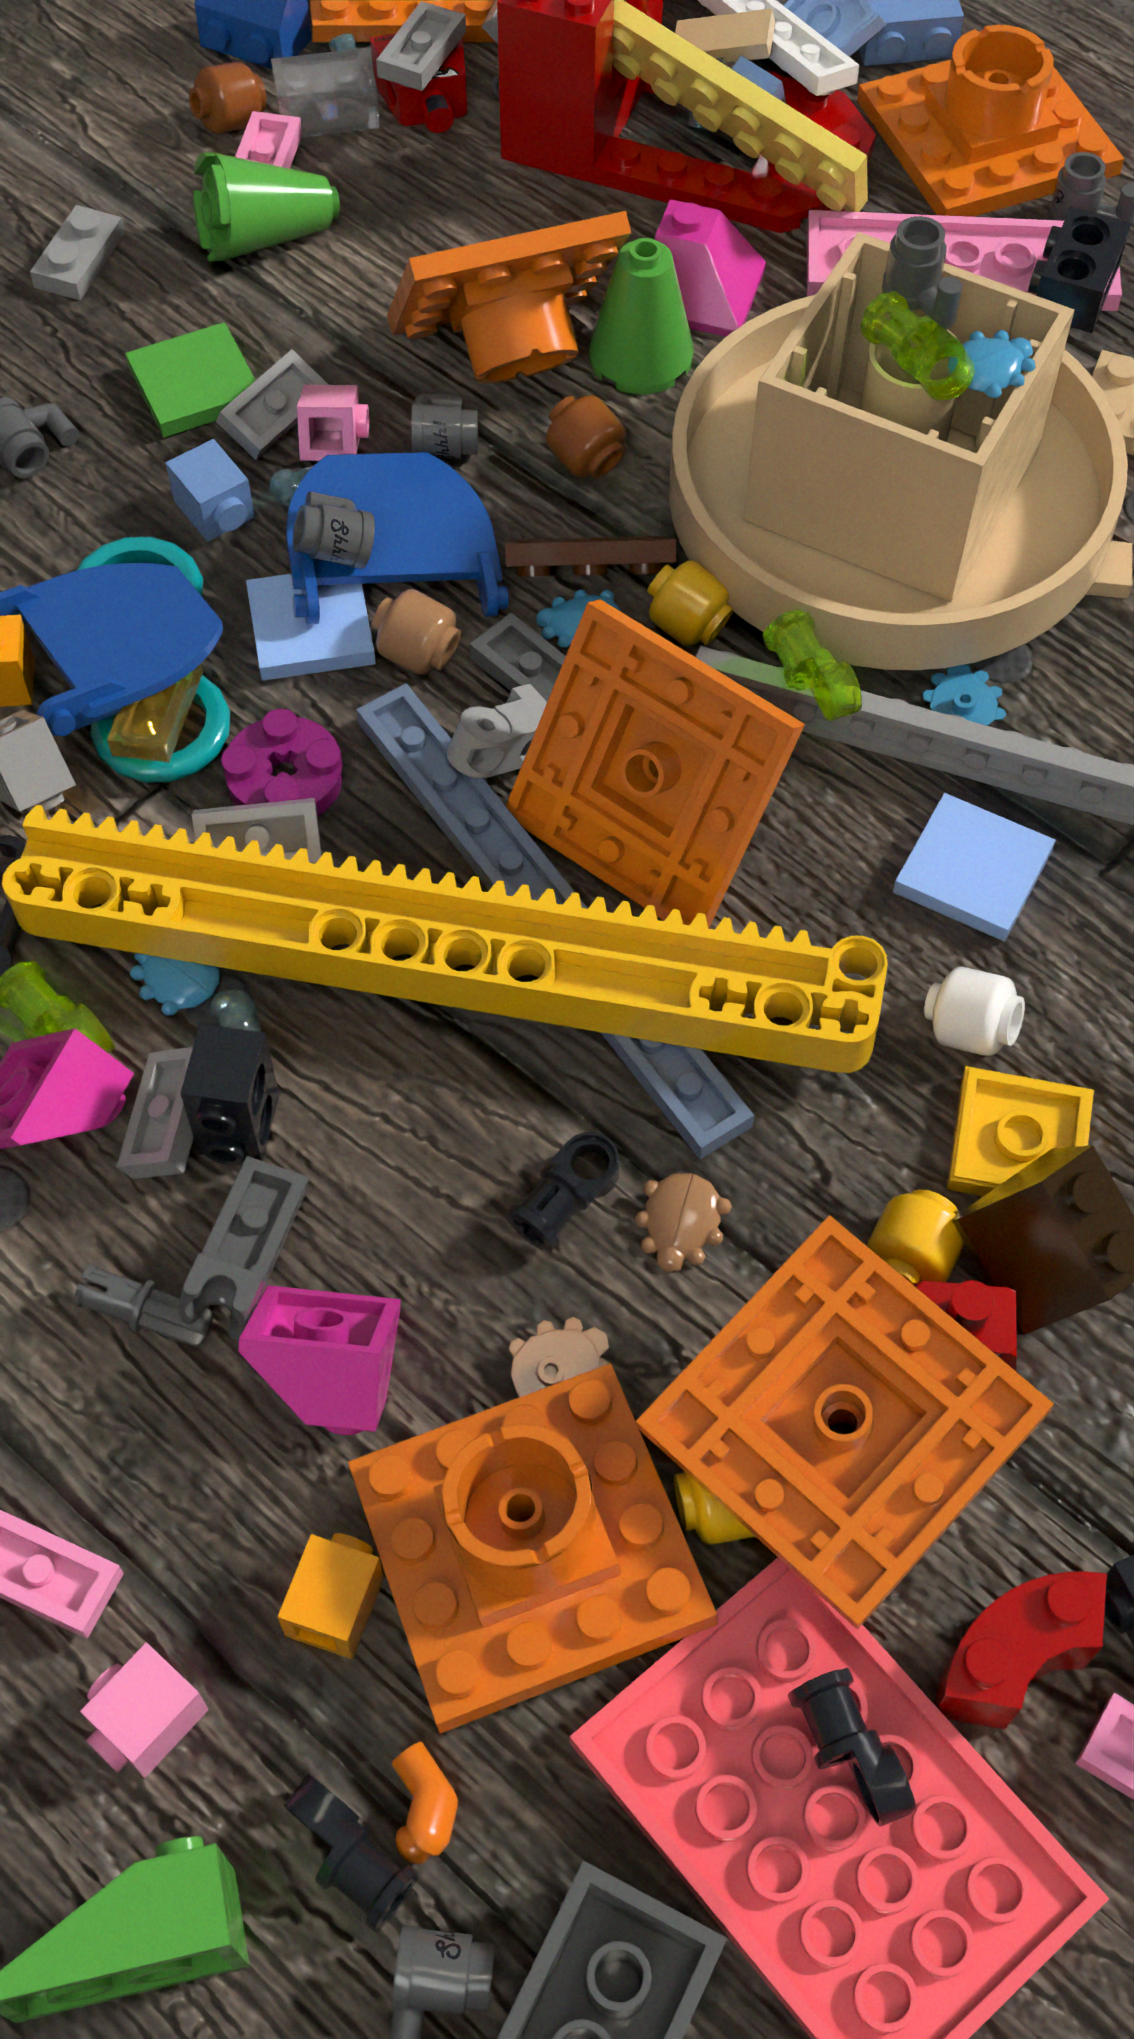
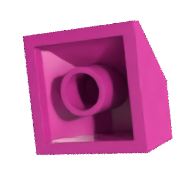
[654,199,766,337]
[0,1028,134,1149]
[238,1285,401,1435]

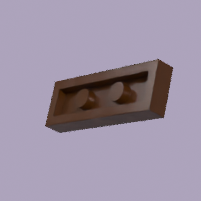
[505,536,676,577]

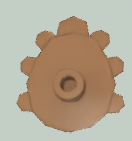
[635,1173,732,1273]
[509,1317,610,1397]

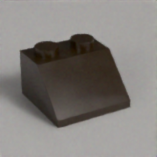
[951,1145,1134,1335]

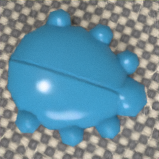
[945,330,1036,398]
[536,590,620,647]
[922,664,1007,726]
[130,953,220,1015]

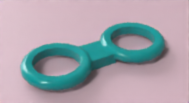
[76,537,230,783]

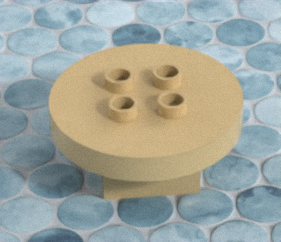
[669,232,1128,670]

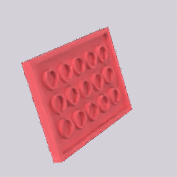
[569,1557,1109,2039]

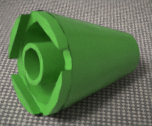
[193,152,340,262]
[589,238,694,395]

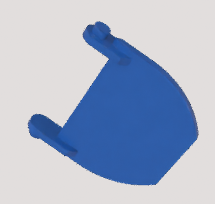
[286,452,509,624]
[0,563,223,736]

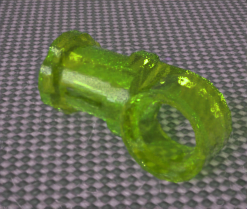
[860,291,975,400]
[763,610,862,721]
[0,961,115,1053]

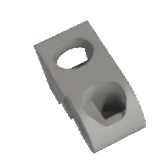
[447,684,547,778]

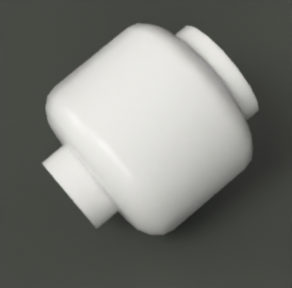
[924,967,1025,1056]

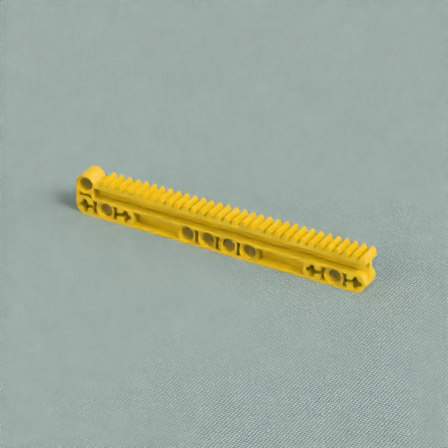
[2,805,888,1073]

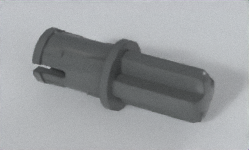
[74,1264,213,1347]

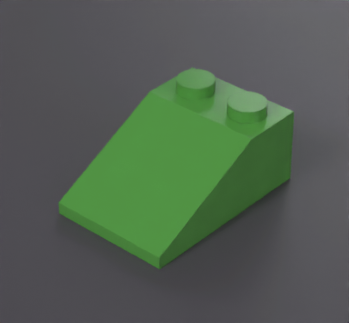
[0,1836,250,2023]

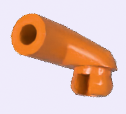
[391,1742,458,1865]

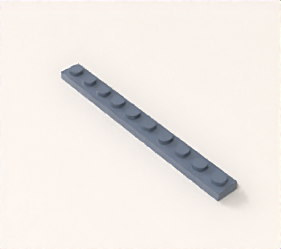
[356,683,754,1159]

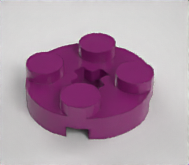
[221,709,343,816]

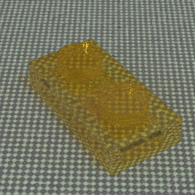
[107,664,203,762]

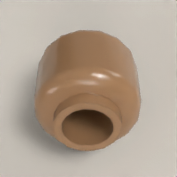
[371,589,461,675]

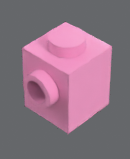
[297,384,369,461]
[80,1642,209,1779]

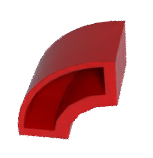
[934,1571,1107,1729]

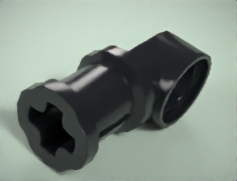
[505,1132,619,1252]
[788,1668,916,1827]
[283,1774,419,1932]

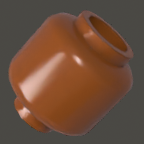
[189,62,266,134]
[546,395,626,479]

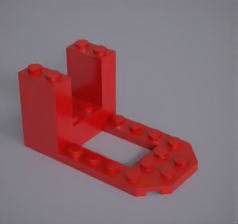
[497,0,876,233]

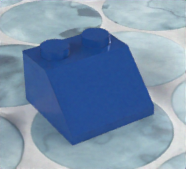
[194,0,311,73]

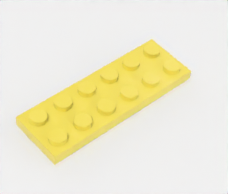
[612,0,868,212]

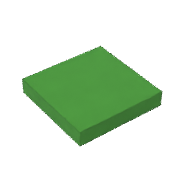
[125,322,256,438]

